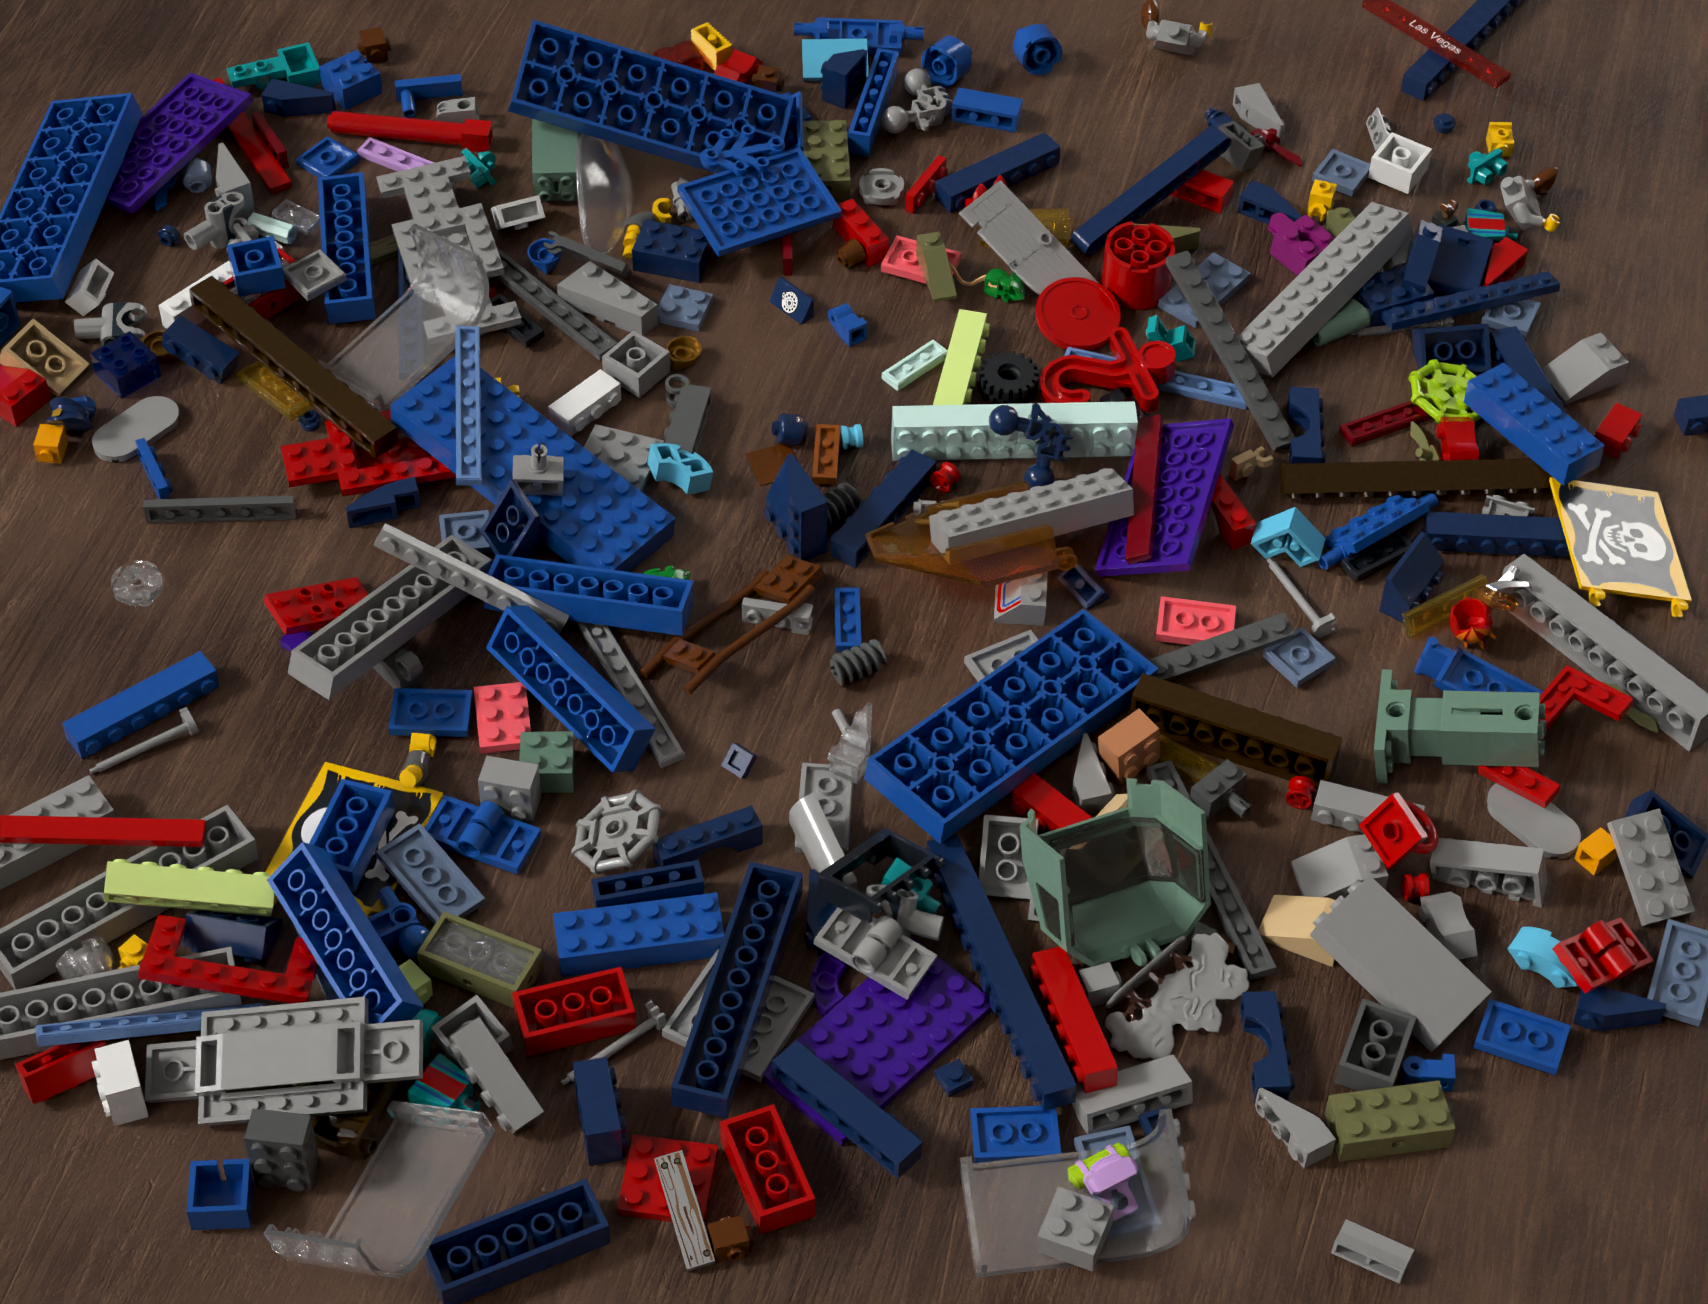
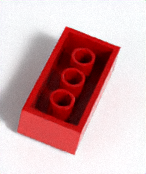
[512,967,636,1057]
[720,1104,815,1235]

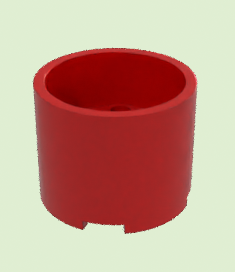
[1101,222,1175,310]

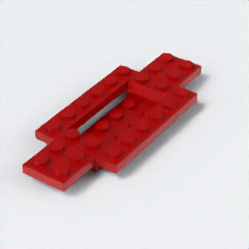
[280,410,456,497]

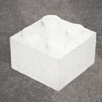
[1368,133,1432,194]
[92,1040,149,1126]

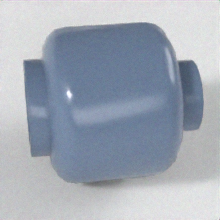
[181,158,212,193]

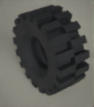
[979,351,1039,404]

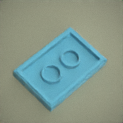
[802,39,868,82]

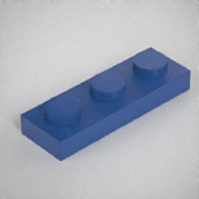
[135,438,173,499]
[834,588,862,652]

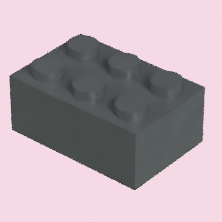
[1334,999,1417,1091]
[244,1108,320,1191]

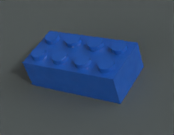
[309,779,395,892]

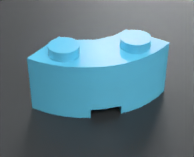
[647,443,713,495]
[1508,927,1578,988]

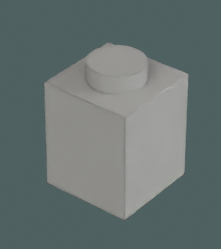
[1078,962,1122,1007]

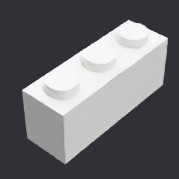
[548,369,621,437]

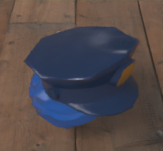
[45,396,97,433]

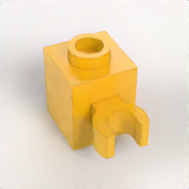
[1307,179,1337,221]

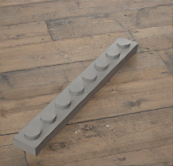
[373,523,569,635]

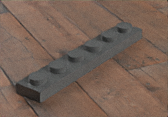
[143,496,297,524]
[1149,612,1295,682]

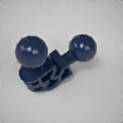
[988,403,1074,490]

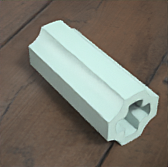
[247,212,297,245]

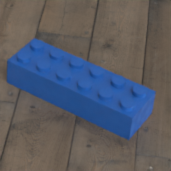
[1464,363,1605,486]
[553,893,724,977]

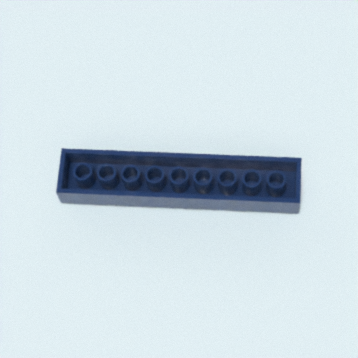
[671,861,803,1118]

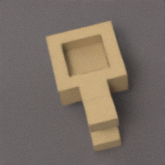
[1229,446,1274,481]

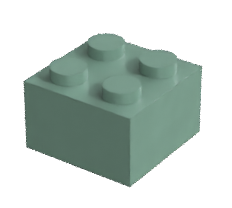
[519,731,575,793]

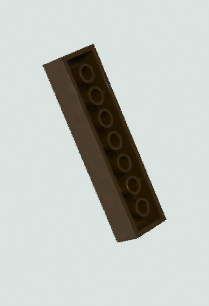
[1129,673,1342,790]

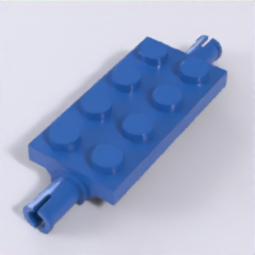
[794,18,924,55]
[1317,493,1438,570]

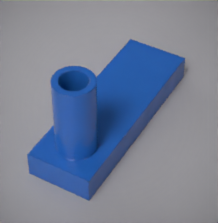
[394,74,463,118]

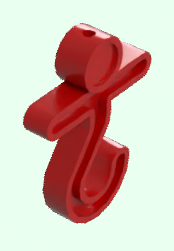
[1039,327,1176,413]

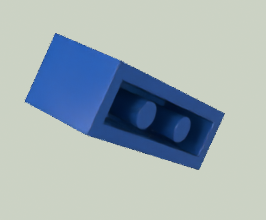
[952,87,1023,133]

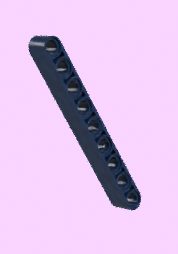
[1070,125,1232,256]

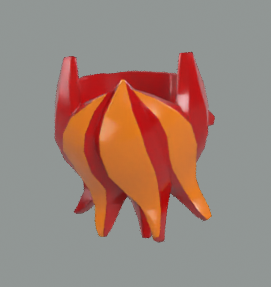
[1449,596,1496,650]

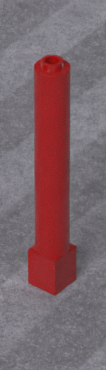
[327,111,493,152]

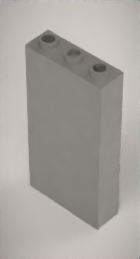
[1310,875,1492,1053]

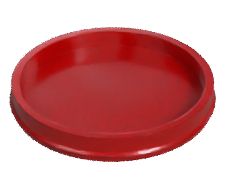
[1036,277,1121,351]

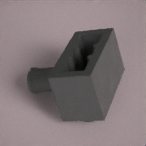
[1219,121,1265,172]
[1190,759,1253,822]

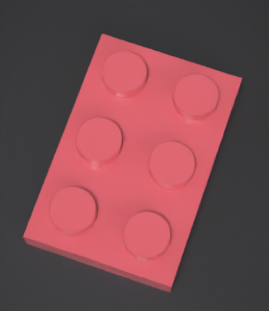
[881,235,961,284]
[1155,596,1236,645]
[474,682,531,754]

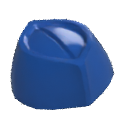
[527,238,562,274]

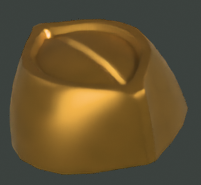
[141,330,178,362]
[666,336,702,371]

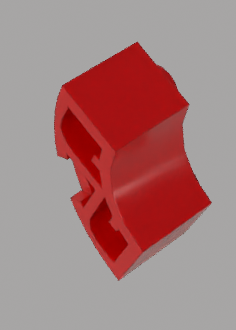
[714,49,764,85]
[1436,417,1479,460]

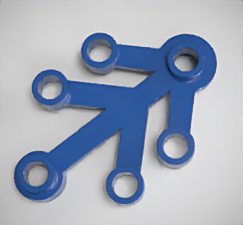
[700,125,785,176]

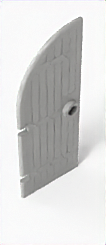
[959,180,1098,295]

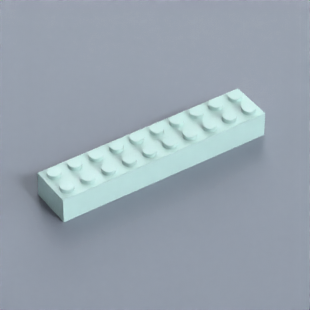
[891,401,1138,461]

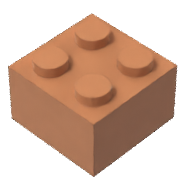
[1098,709,1160,785]

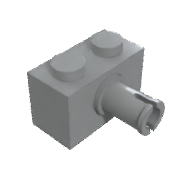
[512,444,564,496]

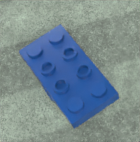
[424,795,542,875]

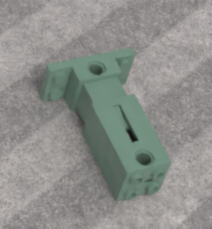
[532,119,580,202]
[1374,669,1546,783]

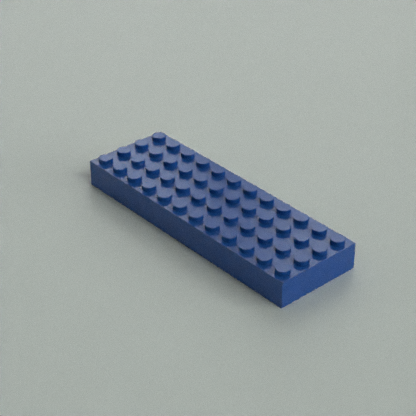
[508,20,794,173]
[0,93,143,303]
[391,356,675,572]
[864,609,1159,844]

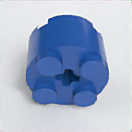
[1013,24,1063,75]
[921,35,972,87]

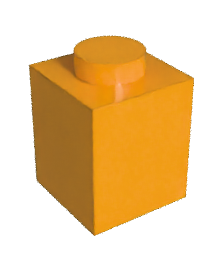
[33,424,68,463]
[1574,827,1617,876]

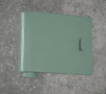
[1312,298,1371,347]

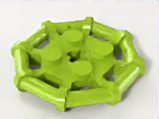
[1408,359,1482,424]

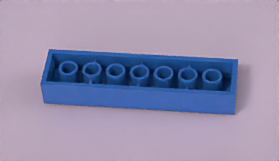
[318,172,376,324]
[484,554,694,636]
[486,605,656,773]
[267,842,424,1024]

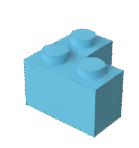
[1251,507,1326,567]

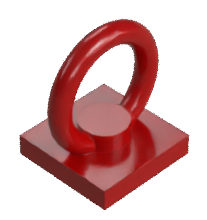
[1359,792,1439,869]

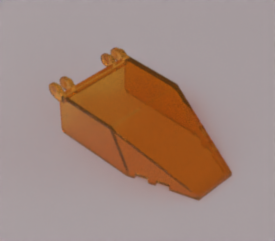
[865,481,1078,587]

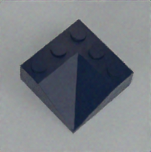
[764,453,828,561]

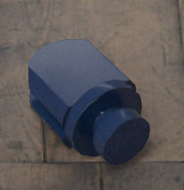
[1205,107,1233,128]

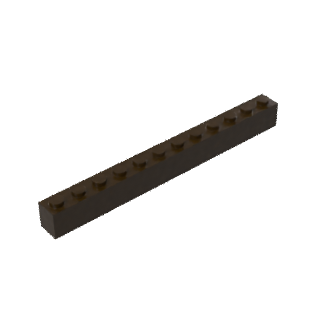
[189,276,398,459]
[1280,458,1576,498]

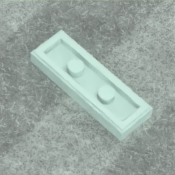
[882,340,948,391]

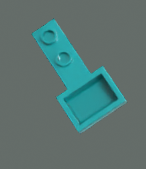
[226,42,321,90]

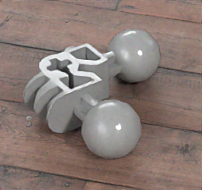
[881,68,953,134]

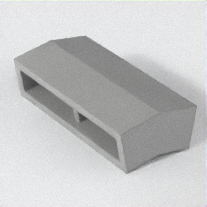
[1331,1219,1414,1284]

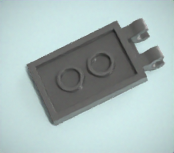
[543,231,633,281]

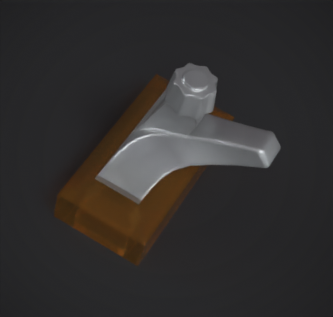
[1471,565,1533,612]

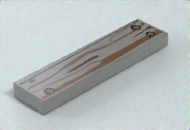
[654,1150,716,1272]

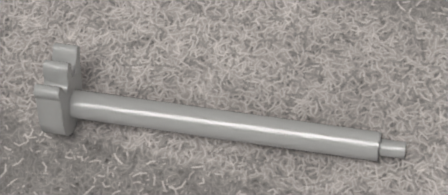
[1267,558,1337,638]
[89,707,199,774]
[561,1000,667,1086]

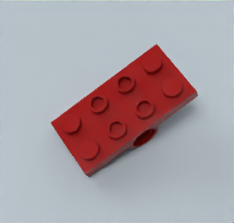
[264,577,369,635]
[1552,917,1654,994]

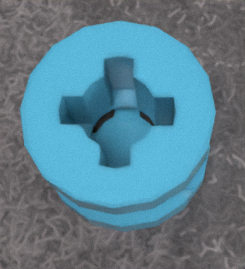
[840,424,863,450]

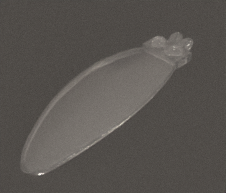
[576,133,633,254]

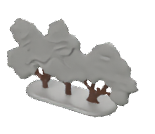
[1105,933,1249,1060]

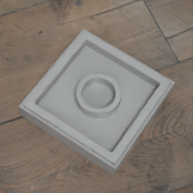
[283,249,347,301]

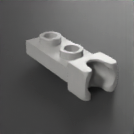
[742,597,813,635]

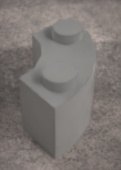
[1419,891,1478,960]

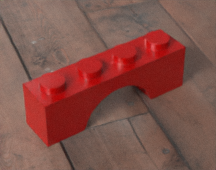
[1210,474,1256,550]

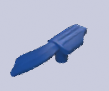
[155,172,179,212]

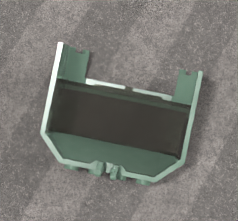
[1020,778,1211,967]

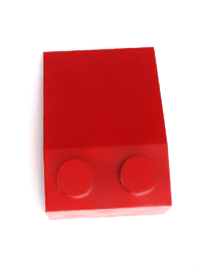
[0,365,51,427]

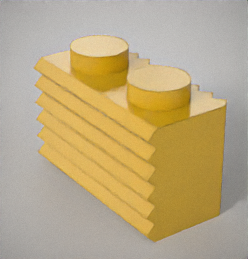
[691,22,732,70]

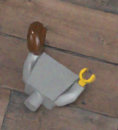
[1141,0,1213,56]
[1500,167,1560,232]

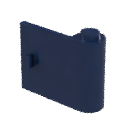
[1428,224,1493,295]

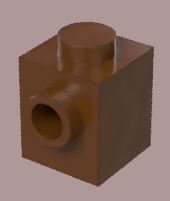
[358,27,391,63]
[751,65,784,94]
[708,1215,754,1264]

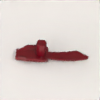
[1251,128,1302,167]

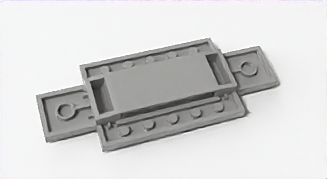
[145,997,423,1126]

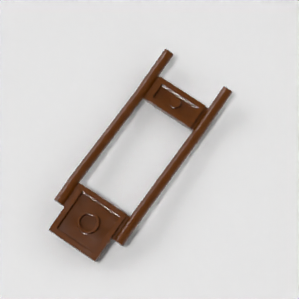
[640,555,825,695]

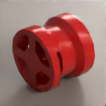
[930,462,961,493]
[1285,776,1315,809]
[1402,873,1430,901]

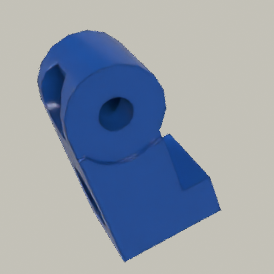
[828,303,867,347]
[1400,1054,1456,1092]

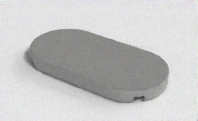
[92,396,179,462]
[1487,783,1581,859]

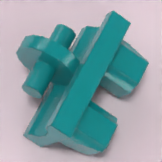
[461,148,496,189]
[1467,148,1508,186]

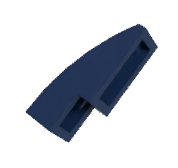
[346,476,420,528]

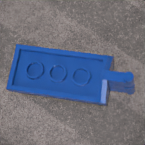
[1414,637,1543,695]

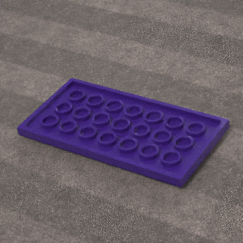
[105,73,254,214]
[1095,418,1234,576]
[762,938,992,1146]

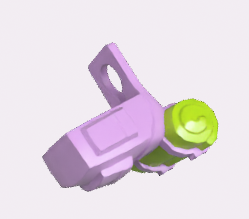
[1067,1142,1138,1221]

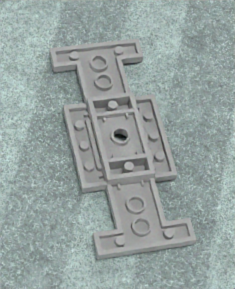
[376,156,522,346]

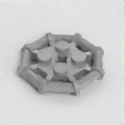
[571,789,663,875]

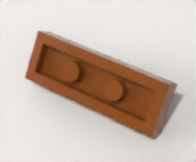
[812,424,840,485]

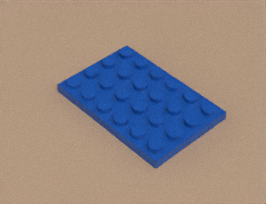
[677,147,842,257]

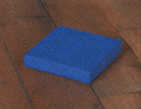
[296,136,360,177]

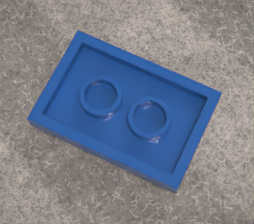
[389,688,473,737]
[1473,999,1571,1075]
[970,1106,1061,1164]

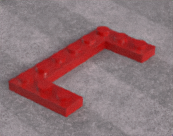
[1478,665,1634,809]
[138,915,319,1004]

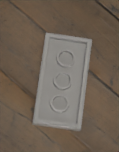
[794,763,854,855]

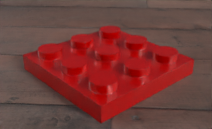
[617,1134,718,1223]

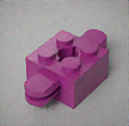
[1268,213,1335,276]

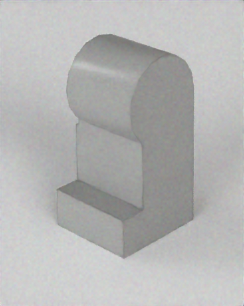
[436,97,479,123]

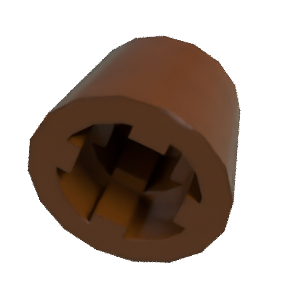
[836,238,867,268]

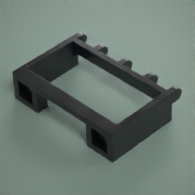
[816,828,945,924]

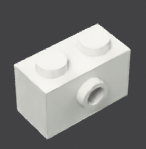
[491,195,545,230]
[65,259,114,316]

